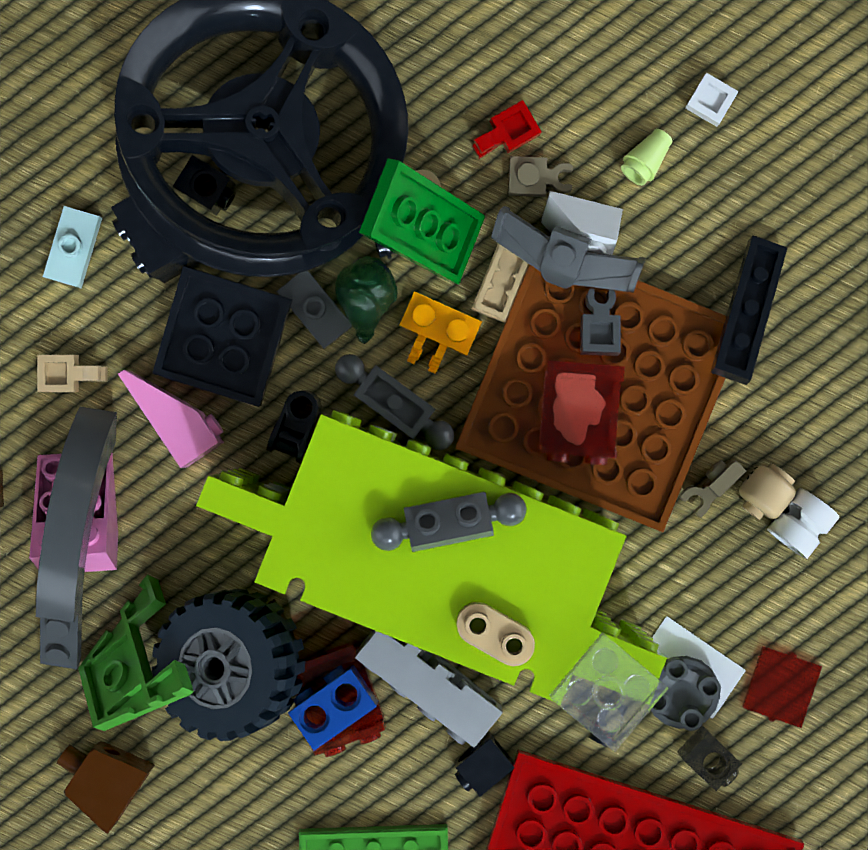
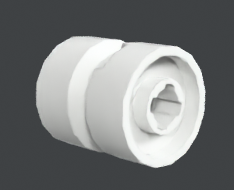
[767,488,840,559]

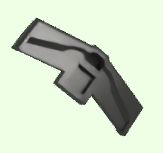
[491,206,646,293]

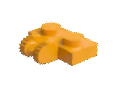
[399,291,482,374]

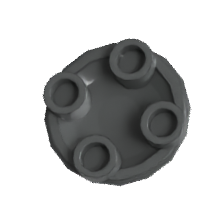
[648,656,721,731]

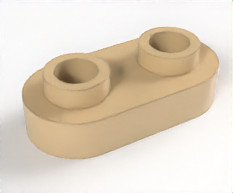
[457,602,535,666]

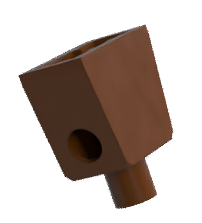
[56,741,155,834]

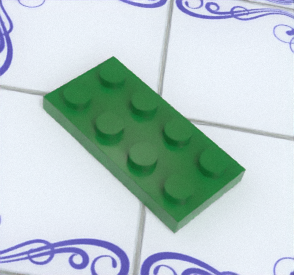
[359,158,485,285]

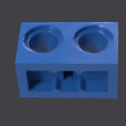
[288,665,379,751]

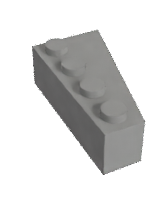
[355,630,503,748]

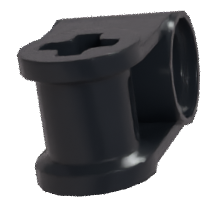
[266,390,322,464]

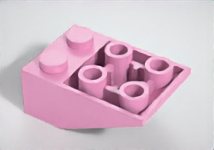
[29,453,118,572]

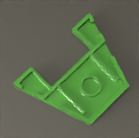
[78,575,194,731]

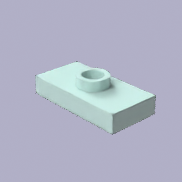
[43,206,102,289]

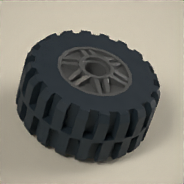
[151,589,305,741]

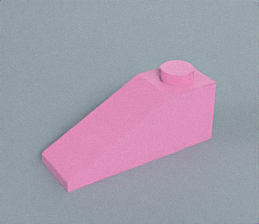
[118,370,224,468]

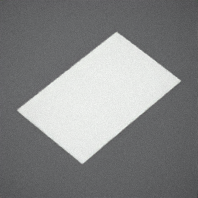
[652,616,746,719]

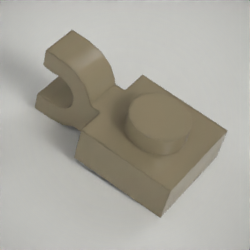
[678,460,746,518]

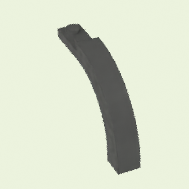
[36,407,117,669]

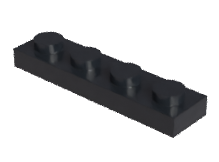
[711,235,788,385]

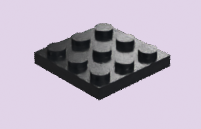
[152,266,293,407]

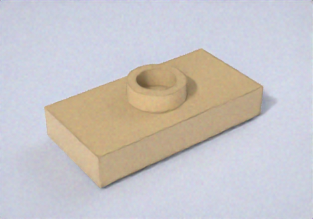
[471,244,529,323]

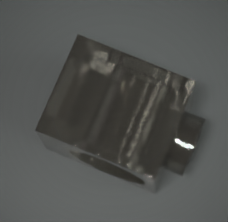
[677,725,742,791]

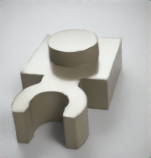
[508,156,573,197]

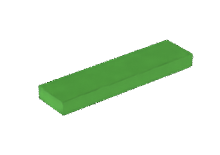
[299,824,448,850]

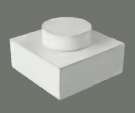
[685,73,739,127]

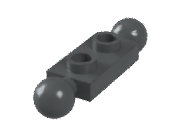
[335,354,454,450]
[371,492,527,552]

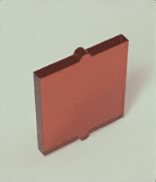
[742,646,822,728]

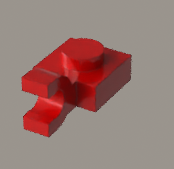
[472,100,542,159]

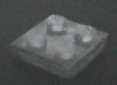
[549,632,669,752]

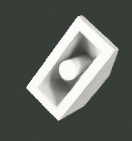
[541,191,623,255]

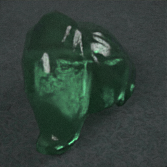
[335,256,398,344]

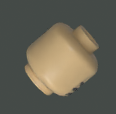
[739,463,796,521]

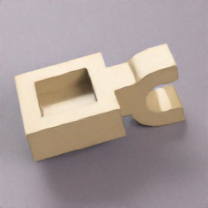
[37,355,108,393]

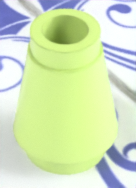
[621,129,673,186]

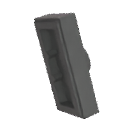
[277,270,353,349]

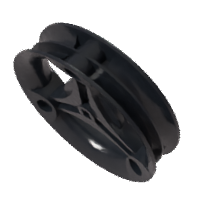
[114,0,408,277]

